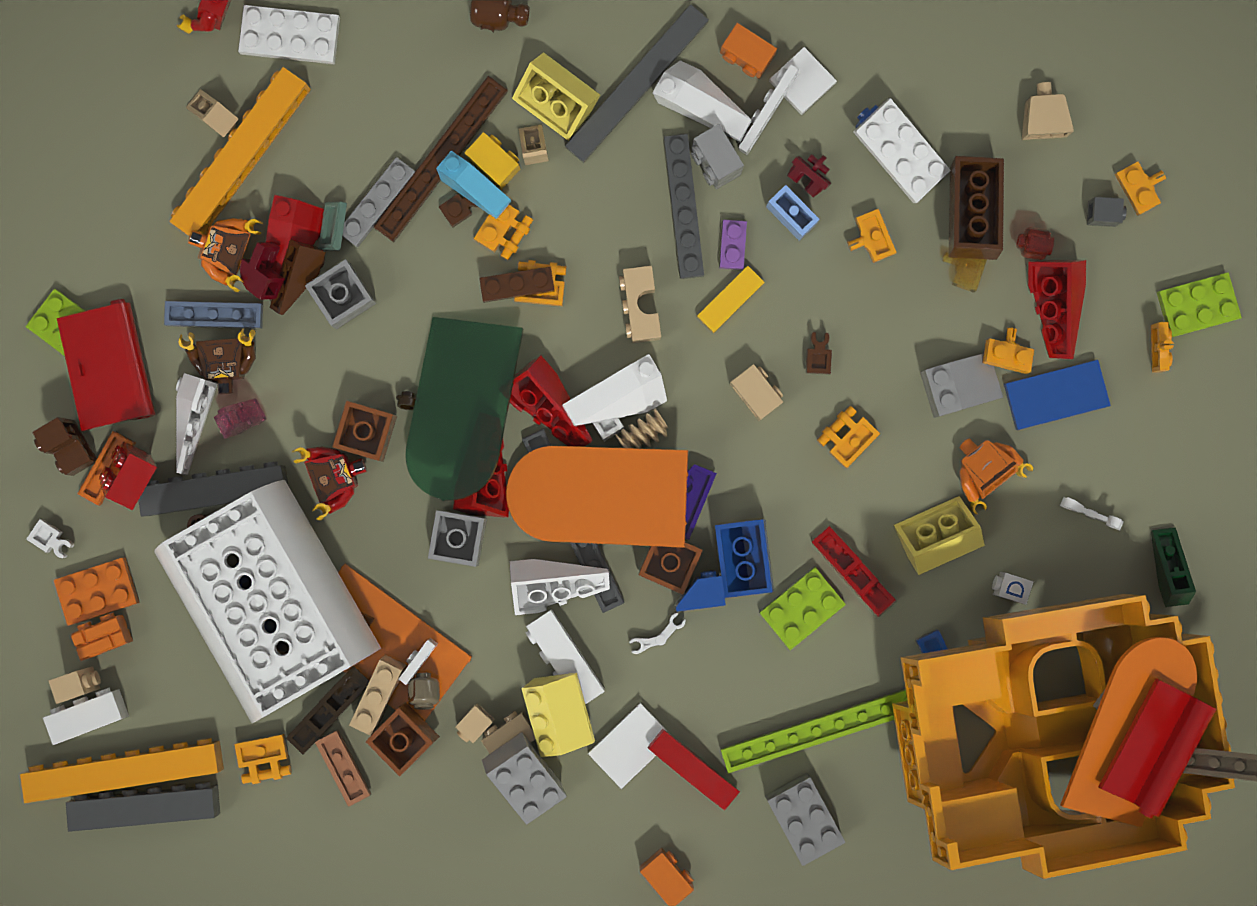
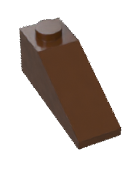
[269,239,326,315]

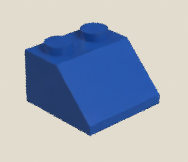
[675,570,726,612]

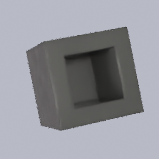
[1087,197,1127,227]

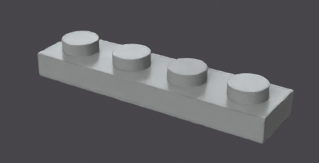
[342,157,415,248]

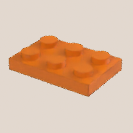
[54,557,140,626]

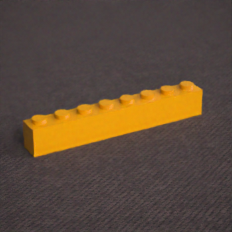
[169,67,311,236]
[20,738,224,803]

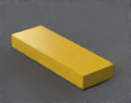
[697,266,765,334]

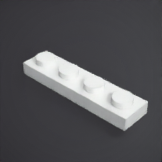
[738,64,799,155]

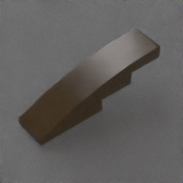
[286,666,369,755]

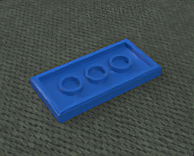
[1004,360,1111,430]

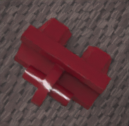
[787,154,831,197]

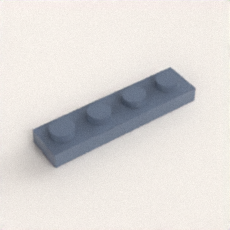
[164,301,263,329]

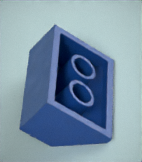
[715,519,774,598]

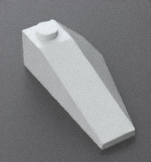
[653,61,752,142]
[562,354,667,426]
[176,373,218,475]
[509,559,610,615]

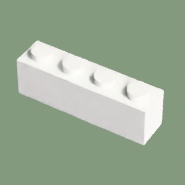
[526,609,605,704]

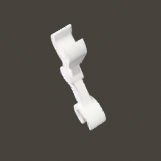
[1060,497,1123,531]
[629,613,686,654]

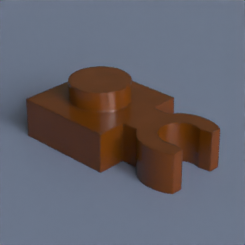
[439,194,478,228]
[806,332,832,375]

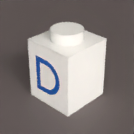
[992,572,1033,605]

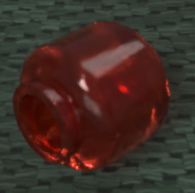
[1016,227,1054,260]

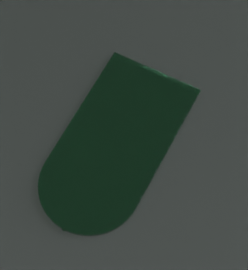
[405,317,524,501]

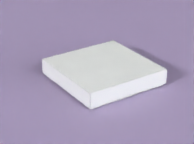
[769,47,837,115]

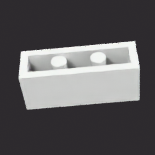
[43,687,129,745]

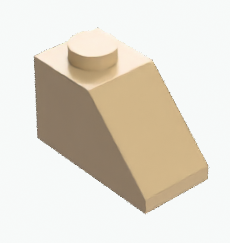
[186,89,239,138]

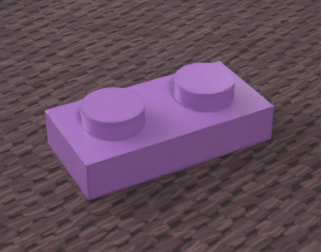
[719,220,747,270]

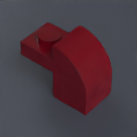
[240,242,285,300]

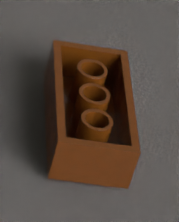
[949,156,1004,260]

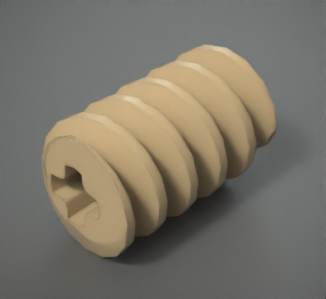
[615,408,668,449]

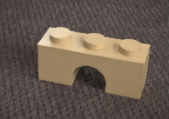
[619,266,661,343]
[349,655,407,736]

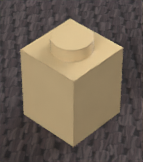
[455,703,495,743]

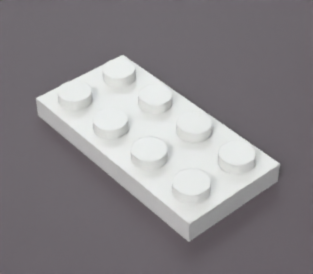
[238,5,340,64]
[853,98,951,203]

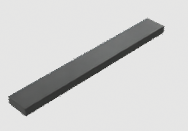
[565,5,709,163]
[522,429,625,613]

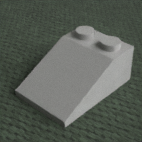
[920,353,1003,418]

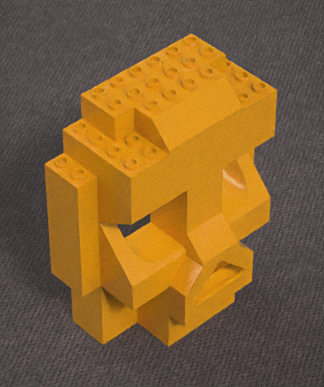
[892,594,1235,879]

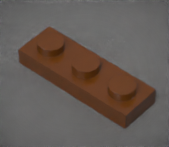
[479,267,555,303]

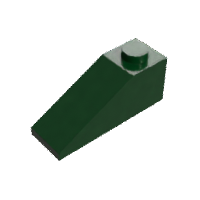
[1151,527,1196,607]

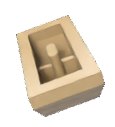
[519,125,549,165]

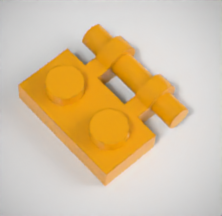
[474,205,533,260]
[514,260,567,307]
[817,406,880,468]
[234,734,292,784]

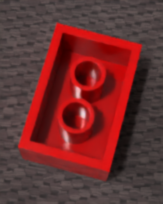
[99,442,157,511]

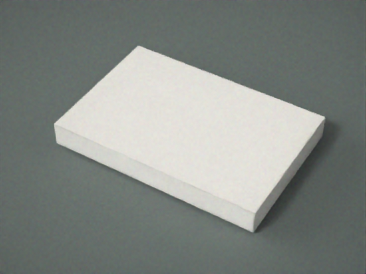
[588,702,671,789]

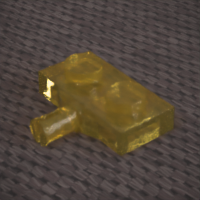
[942,252,987,293]

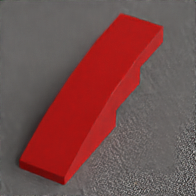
[812,526,896,618]
[647,729,740,811]

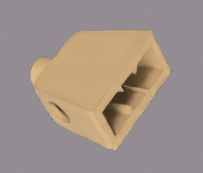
[1022,82,1074,140]

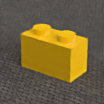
[464,132,521,190]

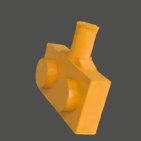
[1115,162,1166,216]
[847,209,897,263]
[1151,322,1174,373]
[982,328,1034,374]

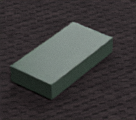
[319,201,347,251]

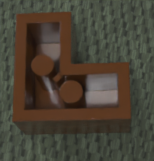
[32,417,97,476]

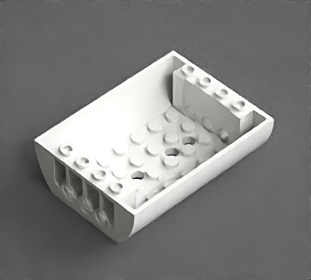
[154,480,381,723]

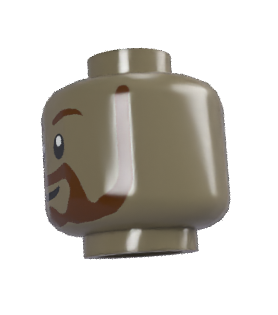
[408,673,440,710]

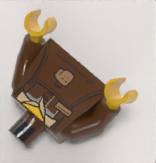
[178,328,256,394]

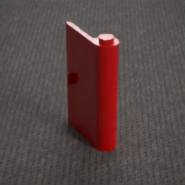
[57,299,155,431]
[1098,678,1217,819]

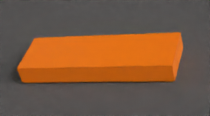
[77,431,136,506]

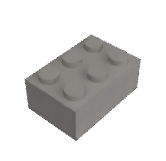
[482,732,567,825]
[765,773,846,866]

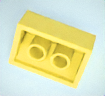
[512,52,601,141]
[894,496,985,575]
[521,673,595,757]

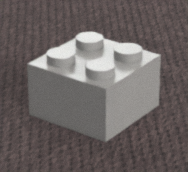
[691,124,744,190]
[305,259,377,329]
[428,510,487,567]

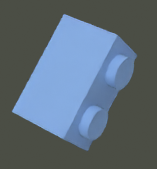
[766,185,820,241]

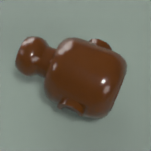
[470,0,530,33]

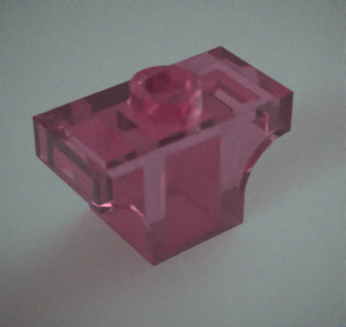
[214,398,267,439]

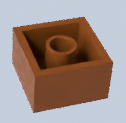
[333,401,397,462]
[638,542,703,595]
[365,702,440,777]

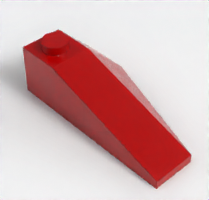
[266,195,324,274]
[1028,260,1086,359]
[499,355,592,447]
[453,413,509,518]

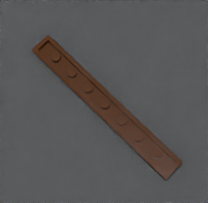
[374,76,508,243]

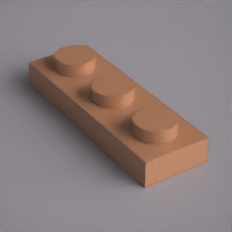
[315,730,371,807]

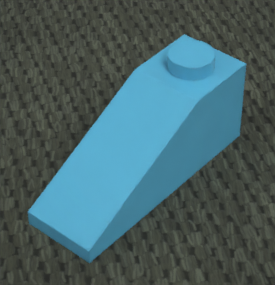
[436,151,511,219]

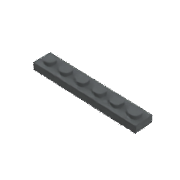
[664,134,704,279]

